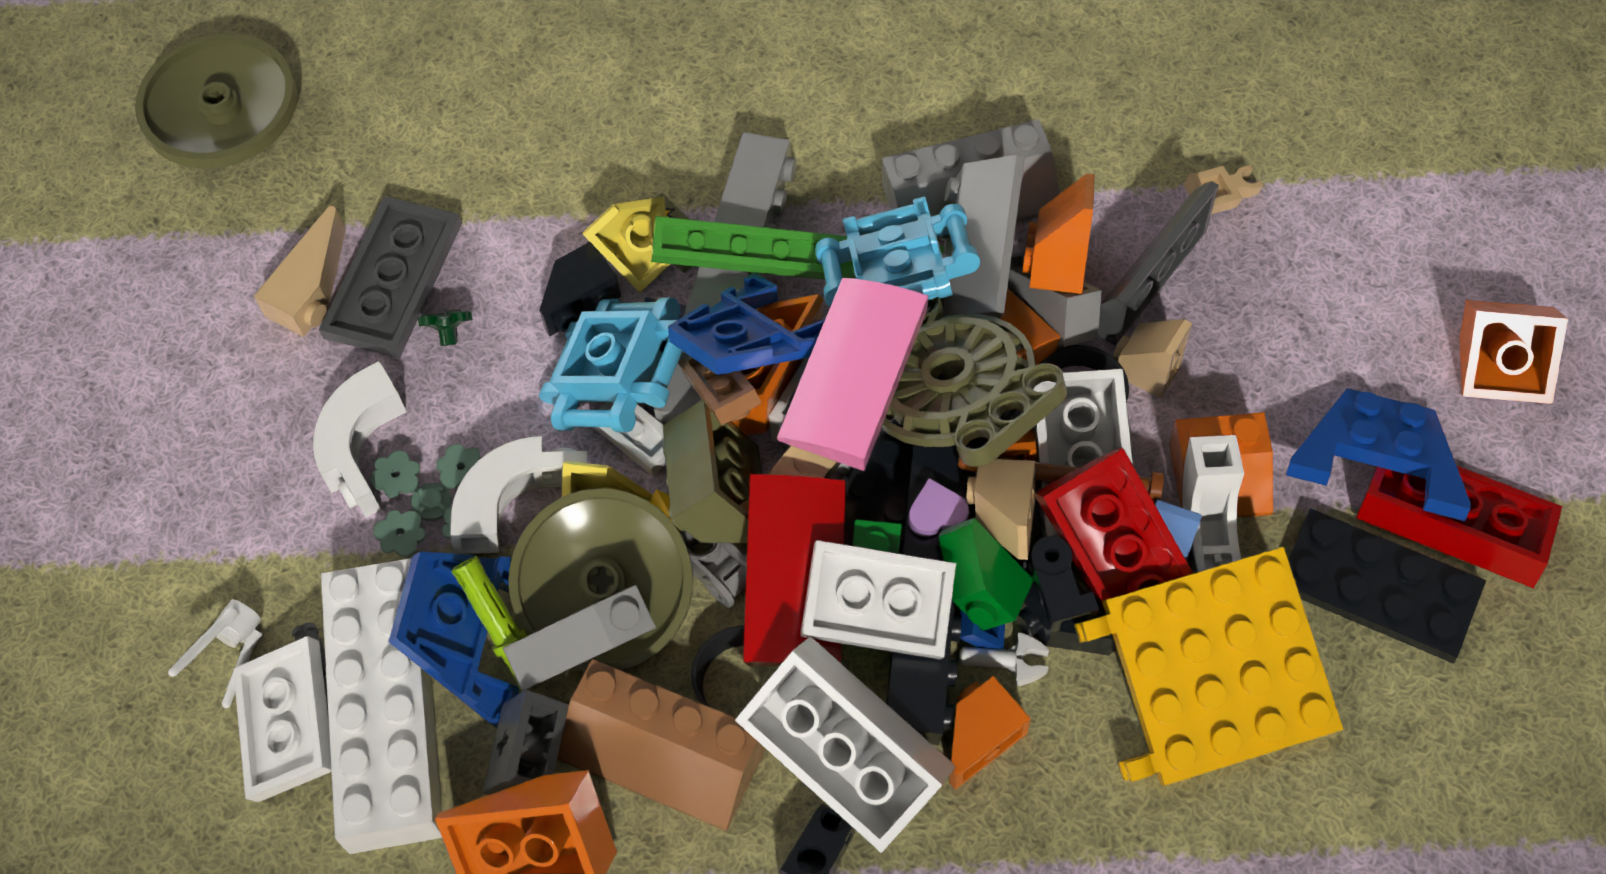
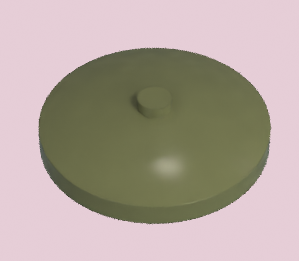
[135,33,297,169]
[509,488,694,672]

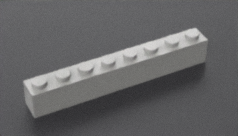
[654,132,797,425]

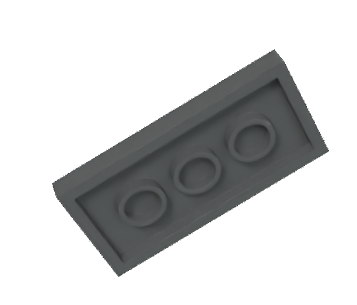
[319,196,462,358]

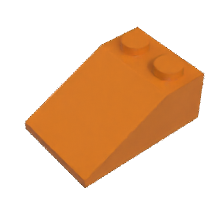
[435,770,617,874]

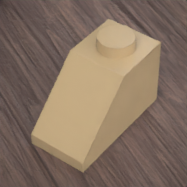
[1113,319,1193,398]
[967,459,1036,560]

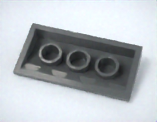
[1098,181,1219,346]

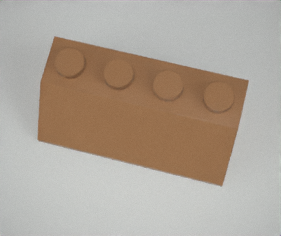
[557,659,766,832]

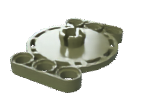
[882,297,1068,467]

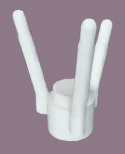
[168,599,263,708]

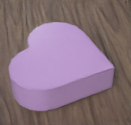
[908,478,969,537]

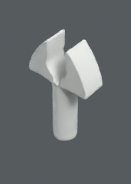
[959,633,1049,686]

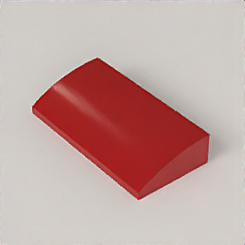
[1034,448,1193,615]
[1356,465,1563,589]
[743,474,846,666]

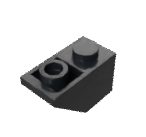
[539,242,621,337]

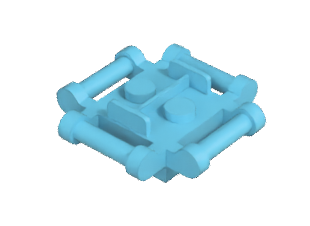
[815,196,980,307]
[539,297,682,432]

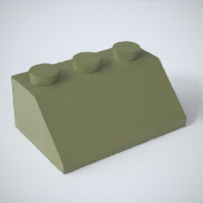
[663,400,762,543]

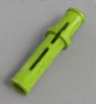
[451,556,528,690]

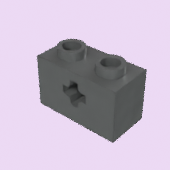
[482,690,569,795]

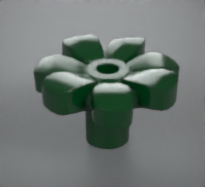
[418,309,473,346]

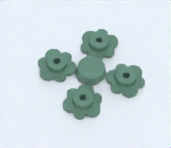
[369,444,480,557]

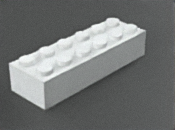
[321,558,442,854]

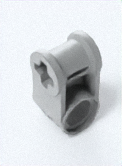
[681,530,747,609]

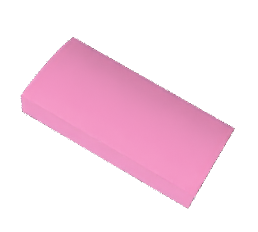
[777,278,928,471]

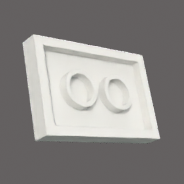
[800,540,956,660]
[233,636,331,802]

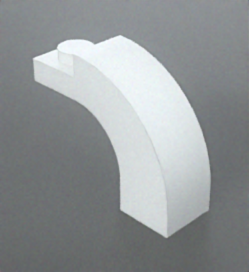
[313,361,406,518]
[1183,435,1244,574]
[451,436,587,554]

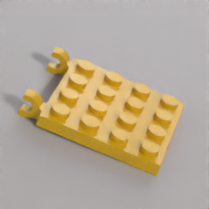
[1074,547,1344,786]

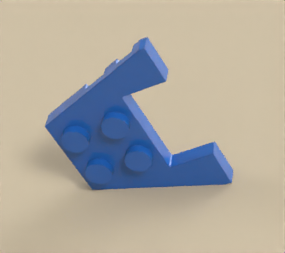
[668,273,825,375]
[1286,388,1471,521]
[388,551,520,728]

